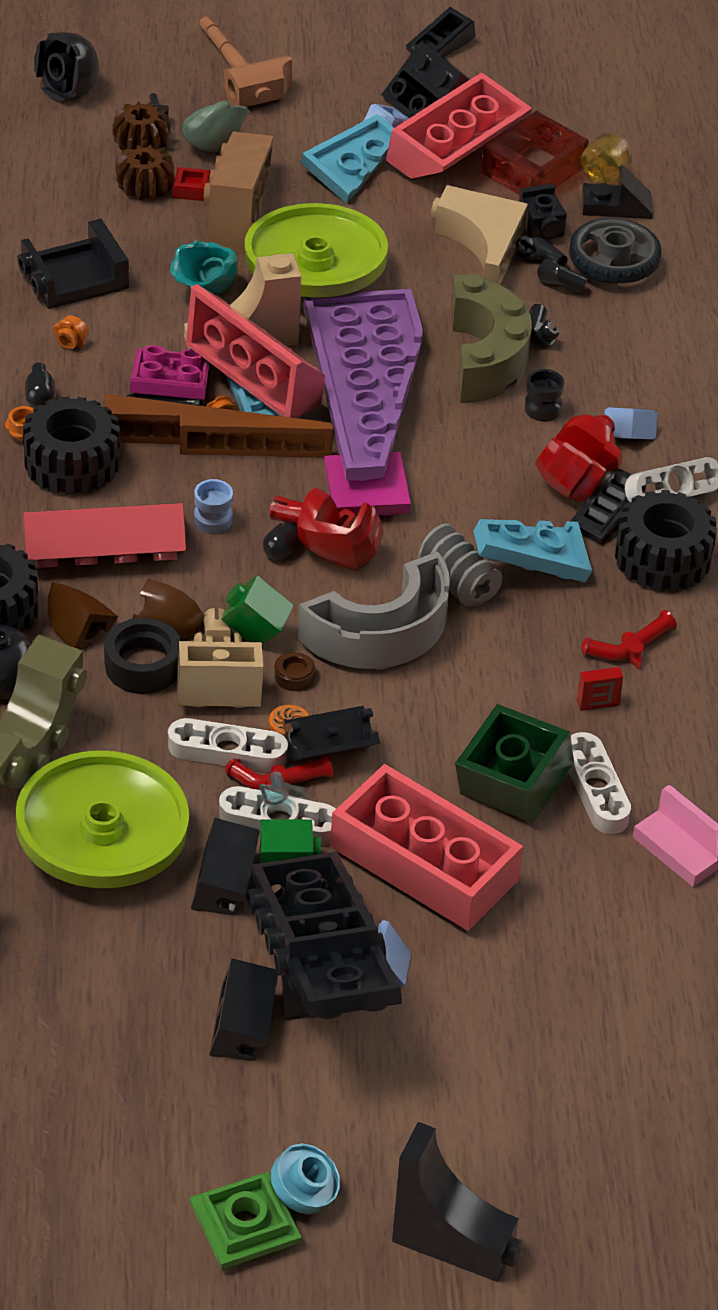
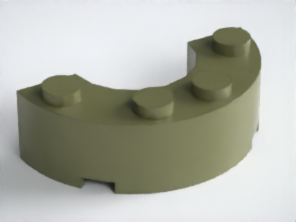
[450,273,532,403]
[0,634,87,789]

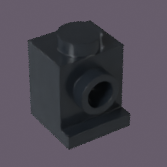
[519,183,567,239]

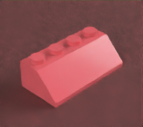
[386,72,532,179]
[186,284,325,418]
[22,503,186,568]

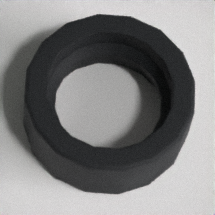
[104,618,181,694]

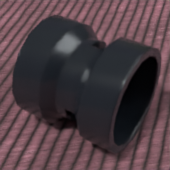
[524,369,564,422]

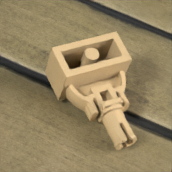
[177,608,264,708]

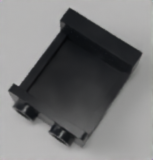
[17,218,129,309]

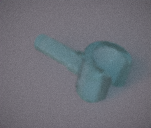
[259,771,307,805]

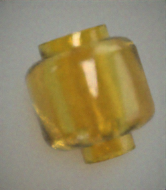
[581,133,632,184]

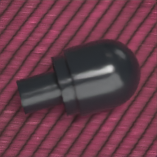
[25,362,55,408]
[263,522,301,560]

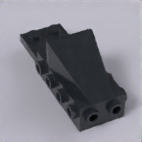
[247,852,402,1019]

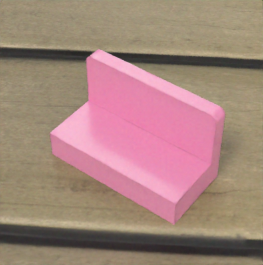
[633,785,718,887]

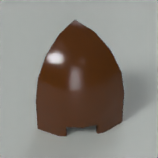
[132,578,205,641]
[48,582,119,648]

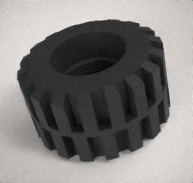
[23,397,120,495]
[614,490,717,591]
[0,543,39,633]

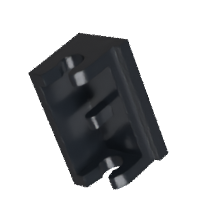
[282,705,380,762]
[191,817,260,915]
[209,958,278,1061]

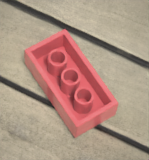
[330,764,523,931]

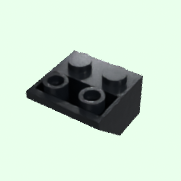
[381,41,471,118]

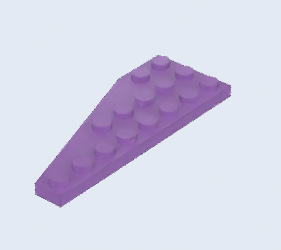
[303,289,423,481]

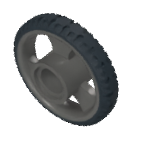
[569,218,661,284]

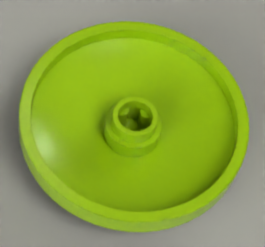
[244,203,388,298]
[16,751,189,888]

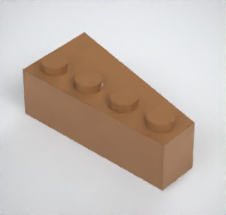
[203,131,273,255]

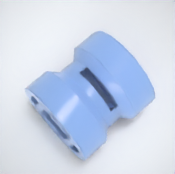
[194,479,233,534]

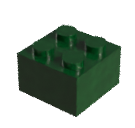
[455,704,574,823]

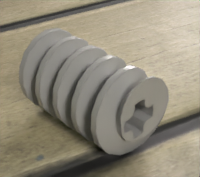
[418,523,503,607]

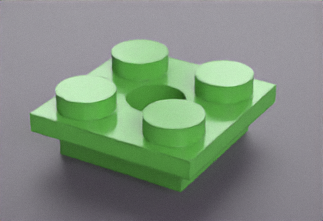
[190,1171,302,1270]

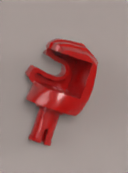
[535,414,623,502]
[270,487,384,571]

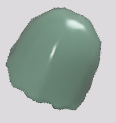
[181,100,250,154]

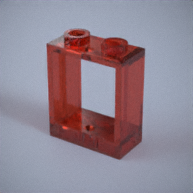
[481,111,589,195]

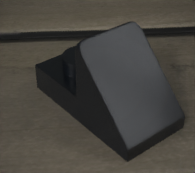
[582,164,652,219]

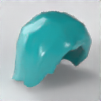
[170,241,238,295]

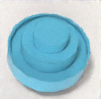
[271,1143,340,1214]

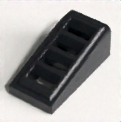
[406,7,476,57]
[570,468,646,544]

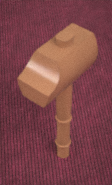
[199,16,292,107]

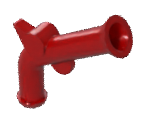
[581,610,677,670]
[225,754,333,795]

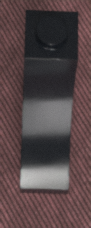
[392,1122,523,1282]

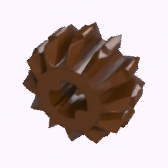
[112,101,170,150]
[116,145,174,200]

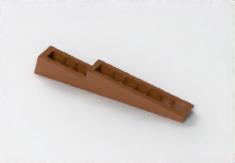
[104,394,333,458]

